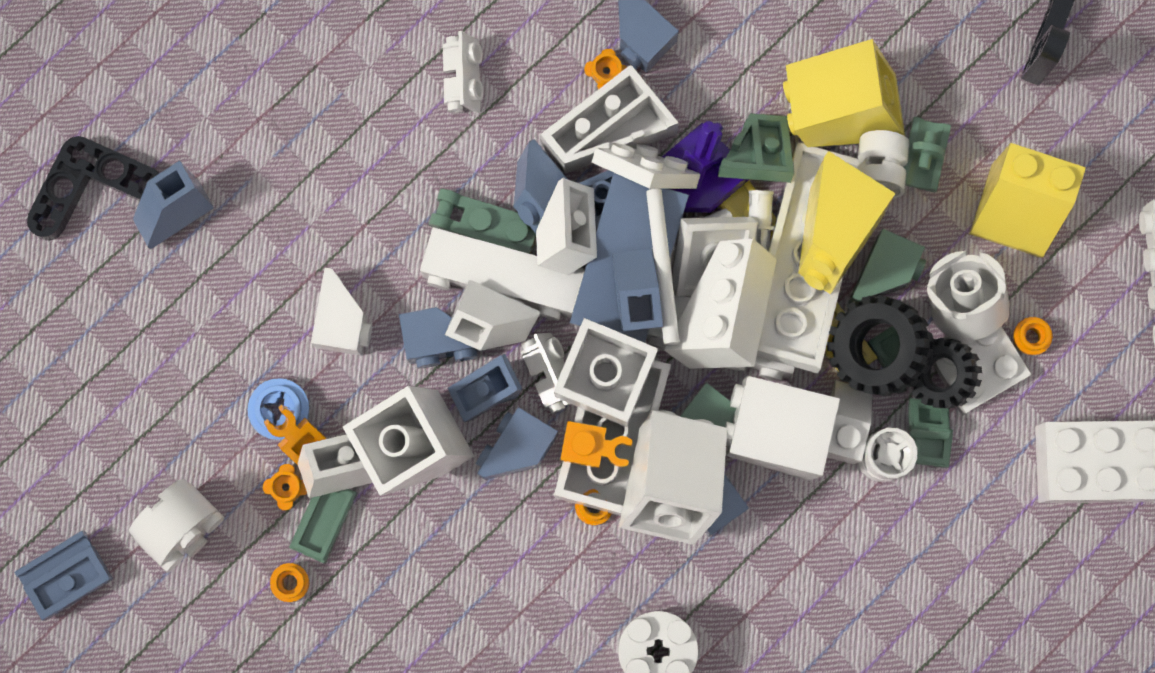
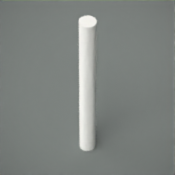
[646,189,680,346]

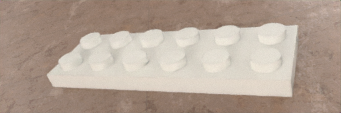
[757,142,861,374]

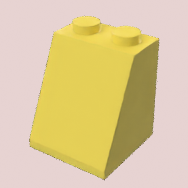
[783,39,905,147]
[969,143,1086,258]
[798,151,895,294]

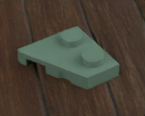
[718,113,794,183]

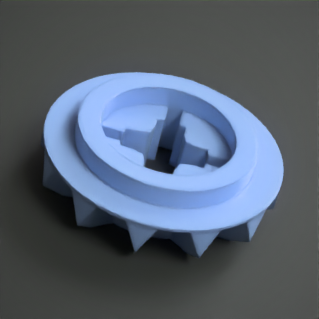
[247,378,309,440]

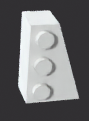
[541,65,679,174]

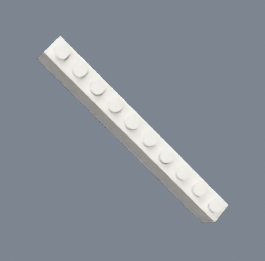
[420,227,795,382]

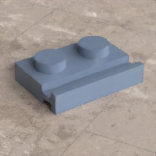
[14,531,113,621]

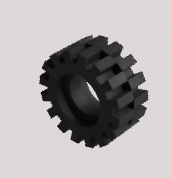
[908,338,982,408]

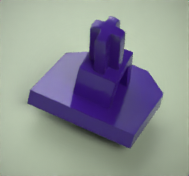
[662,121,750,213]

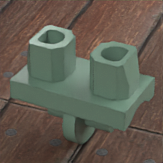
[903,116,951,193]

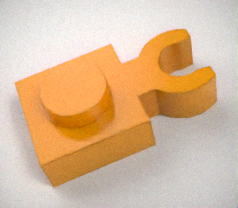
[264,405,327,465]
[560,421,633,468]

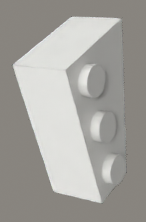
[664,238,777,369]

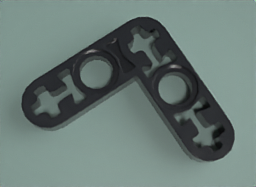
[1021,0,1075,86]
[27,136,160,241]

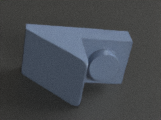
[448,354,522,422]

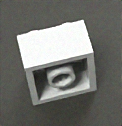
[553,318,658,427]

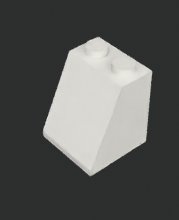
[725,376,840,481]
[343,386,474,496]
[619,410,727,545]

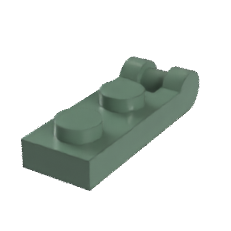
[428,189,536,254]

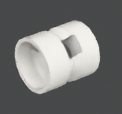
[857,130,910,199]
[858,428,917,482]

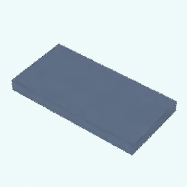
[569,173,689,343]

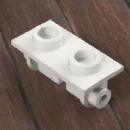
[442,31,483,113]
[521,333,572,414]

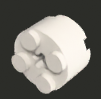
[927,251,1009,344]
[129,479,225,573]
[618,611,698,673]

